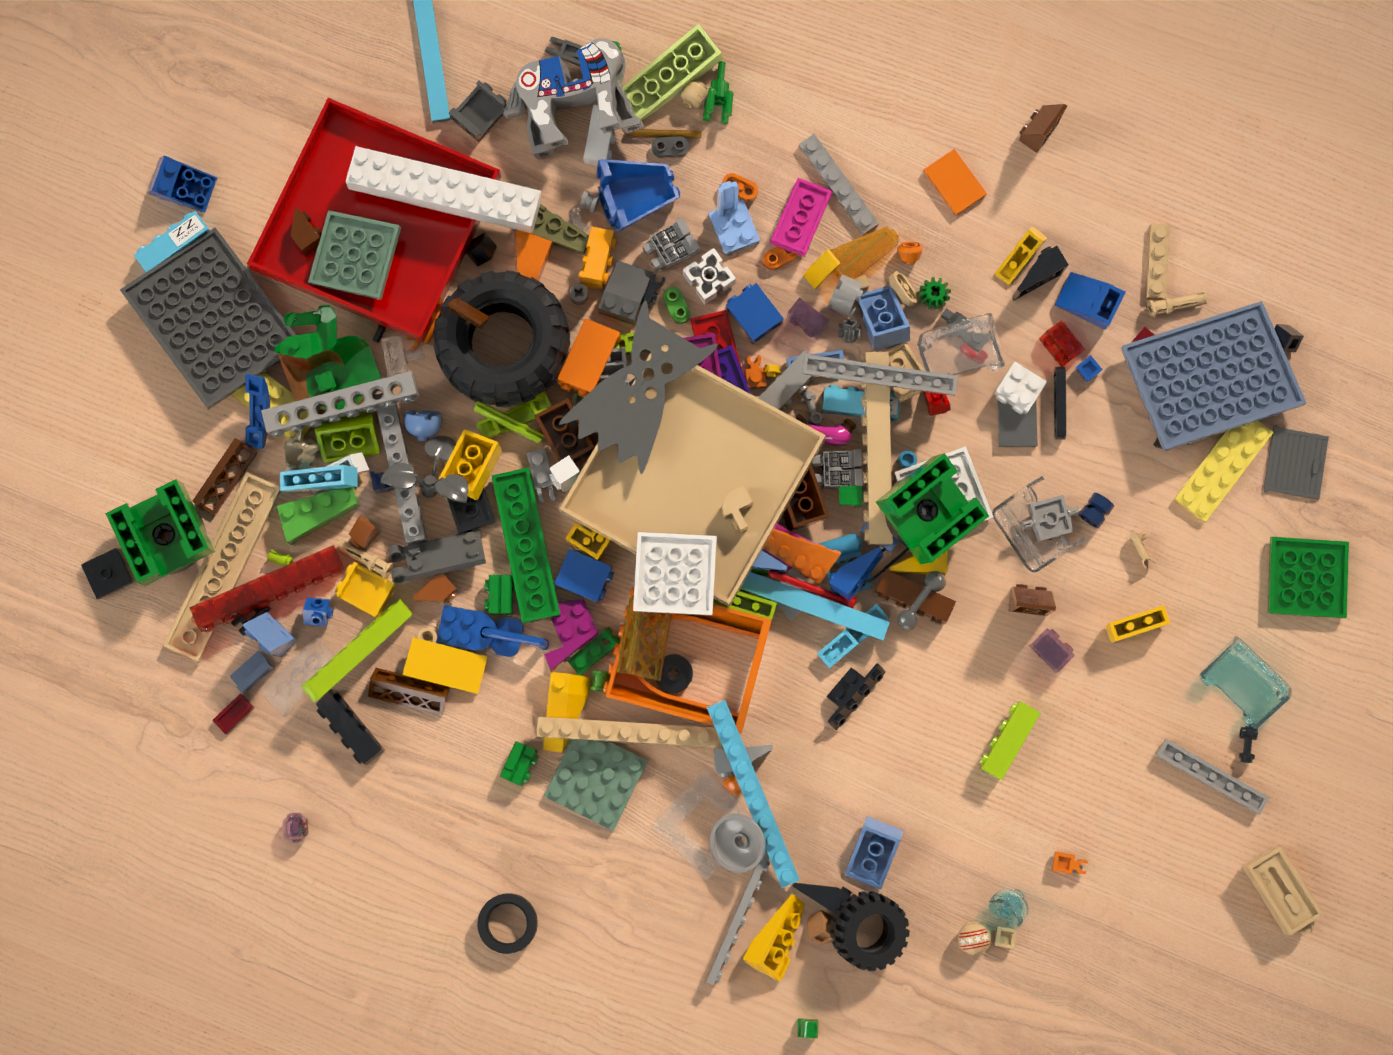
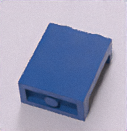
[726,283,784,344]
[554,549,614,603]

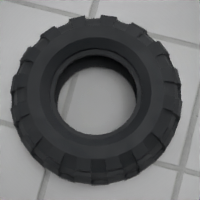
[433,270,570,407]

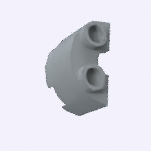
[827,274,863,318]

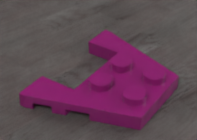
[530,599,598,672]

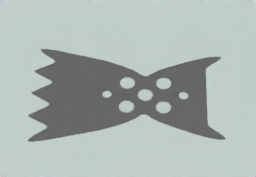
[559,301,718,474]

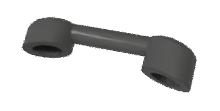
[897,571,946,631]

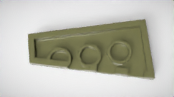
[513,204,589,255]

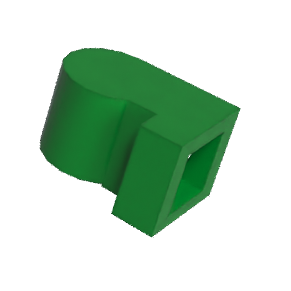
[797,1018,819,1038]

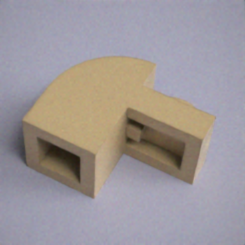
[723,485,753,533]

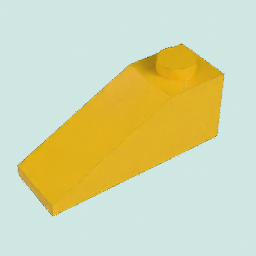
[995,226,1047,285]
[888,550,948,575]

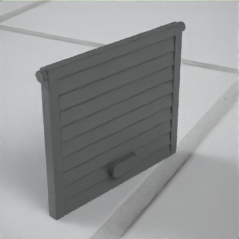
[1264,425,1329,500]

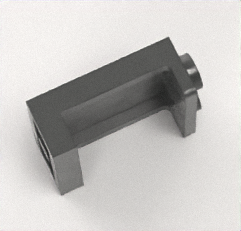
[449,80,507,142]

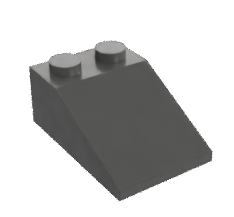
[598,261,653,325]

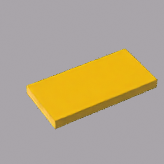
[402,637,488,694]

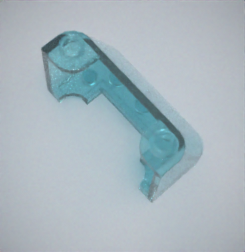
[1199,636,1292,729]

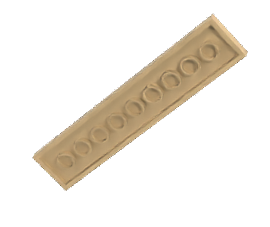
[163,472,281,663]

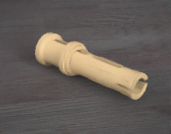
[1147,292,1207,317]
[336,539,394,579]

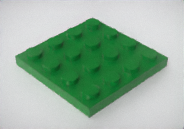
[1268,537,1349,619]

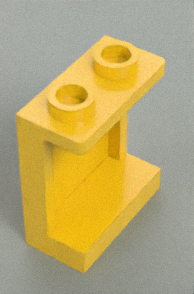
[335,562,397,618]

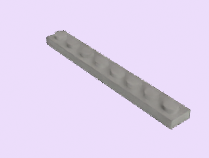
[802,354,958,396]
[706,850,770,985]

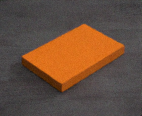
[923,149,987,216]

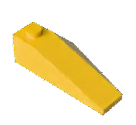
[543,672,591,752]
[743,894,805,982]

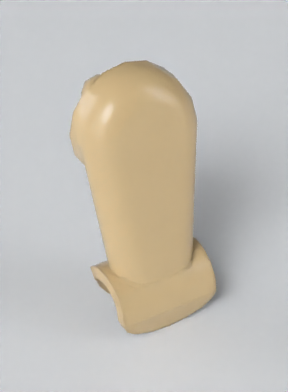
[1131,531,1155,569]

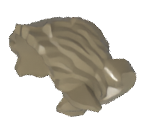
[284,431,319,471]

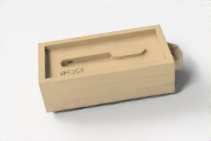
[1242,846,1324,935]

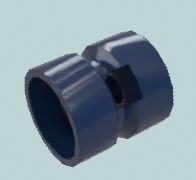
[1078,492,1114,529]

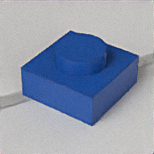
[1075,355,1103,382]

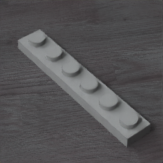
[799,134,879,236]
[1156,739,1269,815]

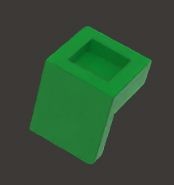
[838,486,862,508]

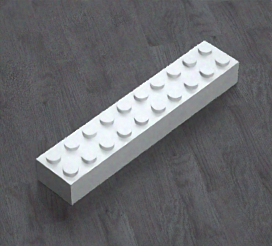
[346,146,542,233]

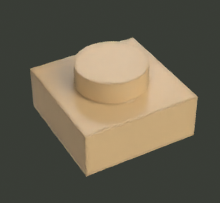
[994,926,1017,949]

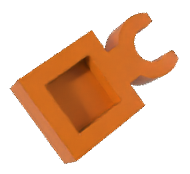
[745,355,766,389]
[1051,851,1088,874]

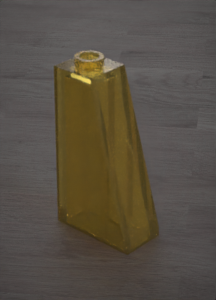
[830,226,899,279]

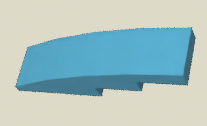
[817,604,889,668]

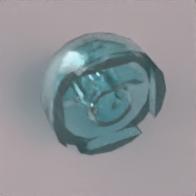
[988,888,1028,927]

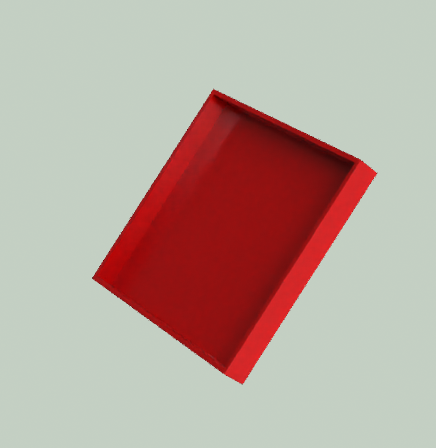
[247,98,501,343]

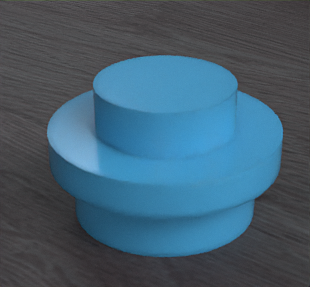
[898,451,917,469]

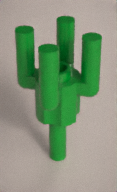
[703,61,734,124]

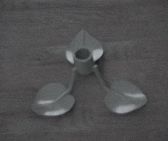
[381,436,468,503]

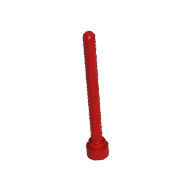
[768,570,856,609]

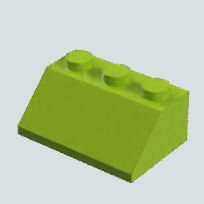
[315,411,380,463]

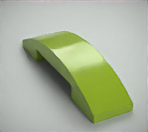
[476,392,552,439]

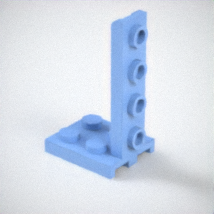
[708,181,760,255]

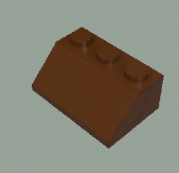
[783,464,829,531]

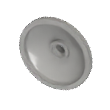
[710,814,765,873]

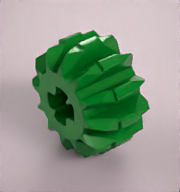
[918,277,951,310]

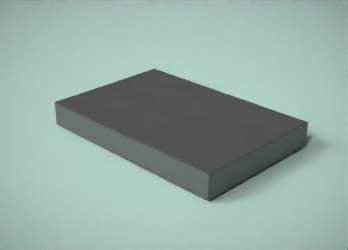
[997,400,1038,447]

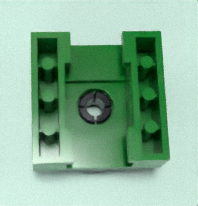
[876,453,989,565]
[105,479,215,586]

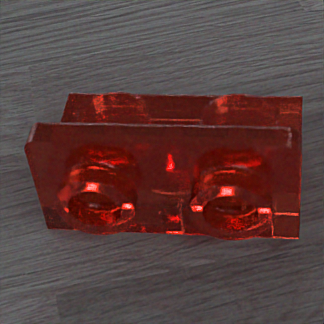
[1039,320,1086,367]

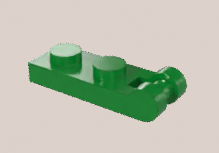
[568,627,620,676]

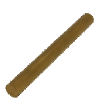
[627,129,702,138]

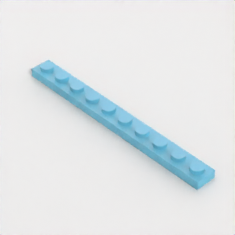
[706,699,800,888]

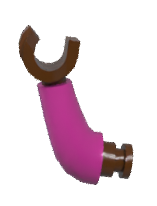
[796,414,856,445]

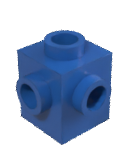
[303,598,333,627]

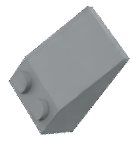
[713,745,773,777]

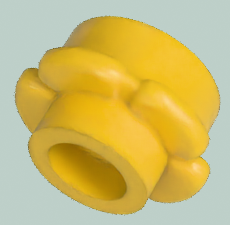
[762,365,781,378]

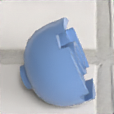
[404,410,442,441]

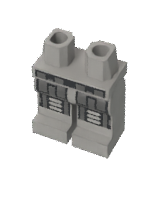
[642,218,700,271]
[812,449,863,489]

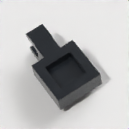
[642,274,665,309]

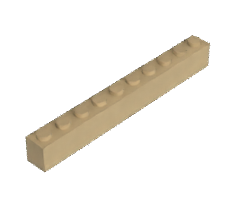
[860,352,893,545]
[536,717,723,749]

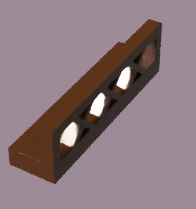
[192,438,257,516]
[368,668,450,715]

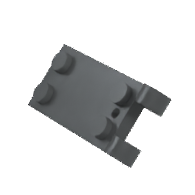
[388,530,486,584]

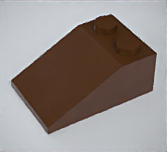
[1019,104,1067,153]
[1008,584,1056,616]

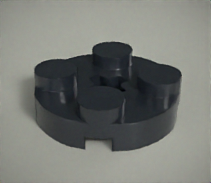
[654,654,693,693]

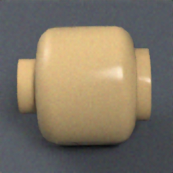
[680,80,708,109]

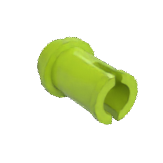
[267,550,294,569]

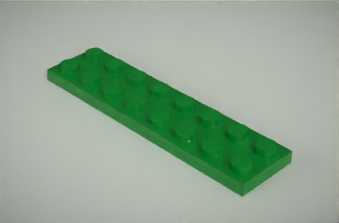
[491,467,560,624]

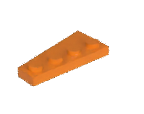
[763,529,841,584]

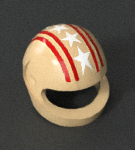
[958,922,992,955]

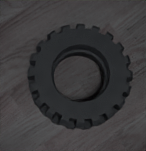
[830,891,910,971]

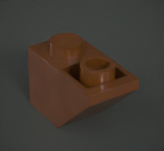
[290,208,322,255]

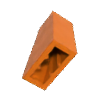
[515,230,553,281]

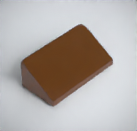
[448,298,489,329]

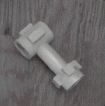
[801,391,823,426]

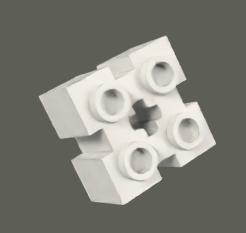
[683,248,736,305]

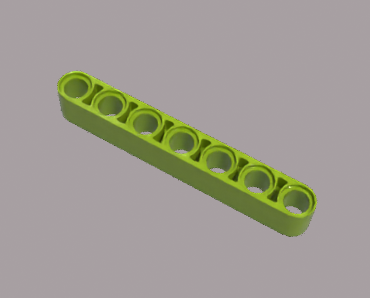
[301,599,413,702]

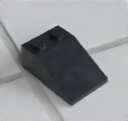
[1012,246,1069,301]

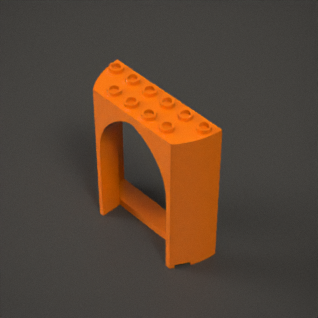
[603,587,772,733]

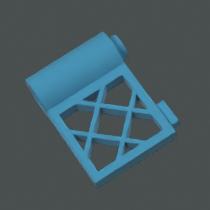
[818,533,873,595]

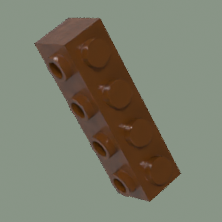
[875,569,956,625]

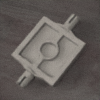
[1020,495,1081,542]

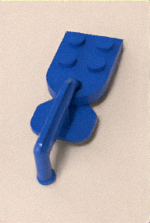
[436,605,549,657]

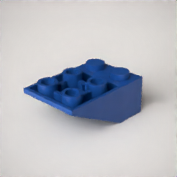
[147,155,217,213]
[1055,272,1126,330]

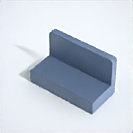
[230,651,274,694]

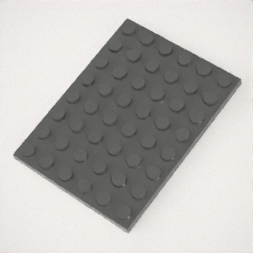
[120,228,296,410]

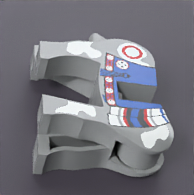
[503,38,644,159]

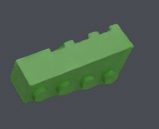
[277,487,360,545]

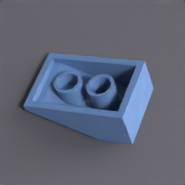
[857,286,910,351]
[845,816,904,889]

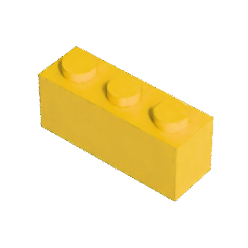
[1105,605,1170,643]

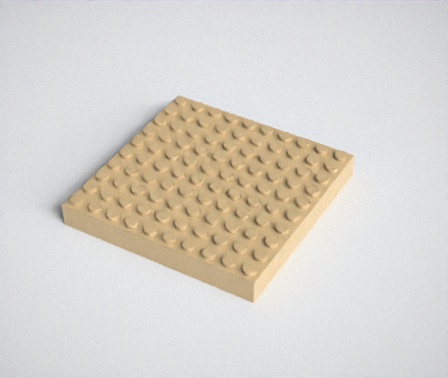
[559,346,826,607]

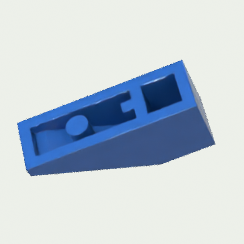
[829,547,883,601]

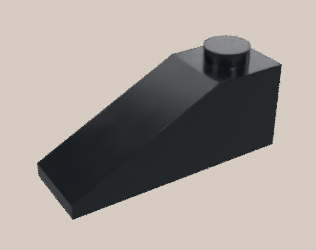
[791,883,853,913]

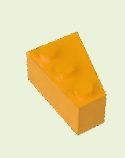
[579,227,617,290]

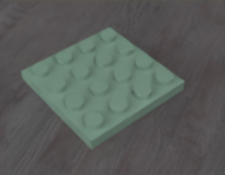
[308,210,401,300]
[544,739,648,831]

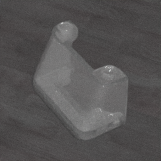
[917,313,1005,375]

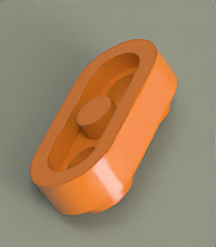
[722,173,758,202]
[763,247,798,270]

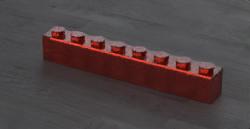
[189,545,345,632]

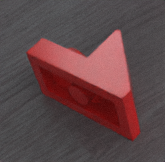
[923,391,951,416]

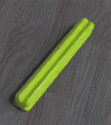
[473,401,544,443]

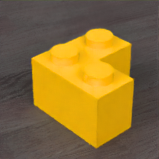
[565,523,612,561]

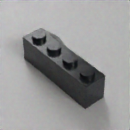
[316,688,385,765]

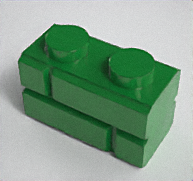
[484,575,513,615]
[499,741,539,786]

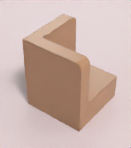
[808,910,835,945]

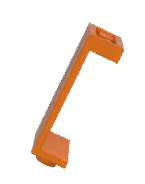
[557,318,621,397]

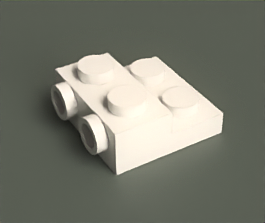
[994,361,1047,414]

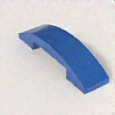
[245,374,270,449]

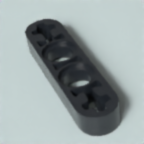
[1054,367,1066,440]

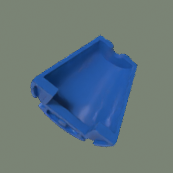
[597,159,680,231]

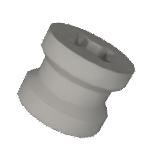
[579,191,600,213]
[569,283,589,305]

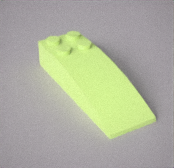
[623,24,725,121]

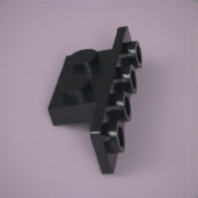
[826,663,886,730]

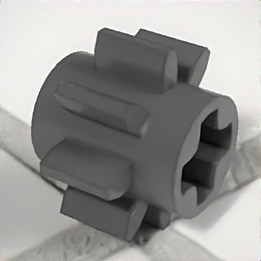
[838,319,861,343]

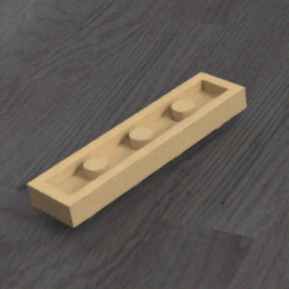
[1146,223,1170,300]

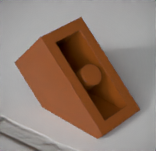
[348,515,381,549]
[412,573,458,603]

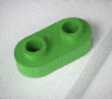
[663,287,690,324]

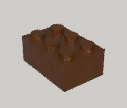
[534,398,594,463]

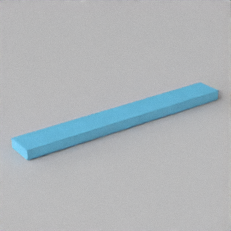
[413,0,451,123]
[741,572,890,641]

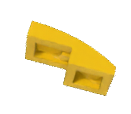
[803,249,840,289]

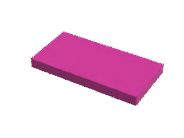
[770,178,833,257]

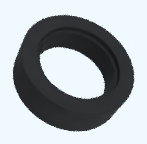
[477,893,538,954]

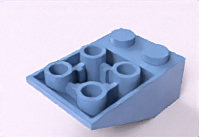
[242,612,297,657]

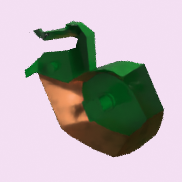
[274,305,381,410]

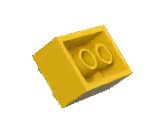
[439,429,502,500]

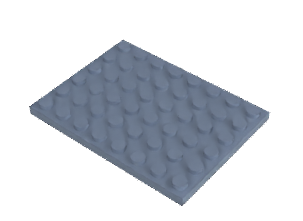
[1121,301,1306,452]

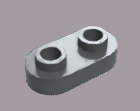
[652,136,689,158]

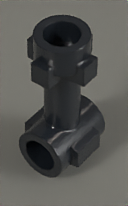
[1239,726,1258,763]

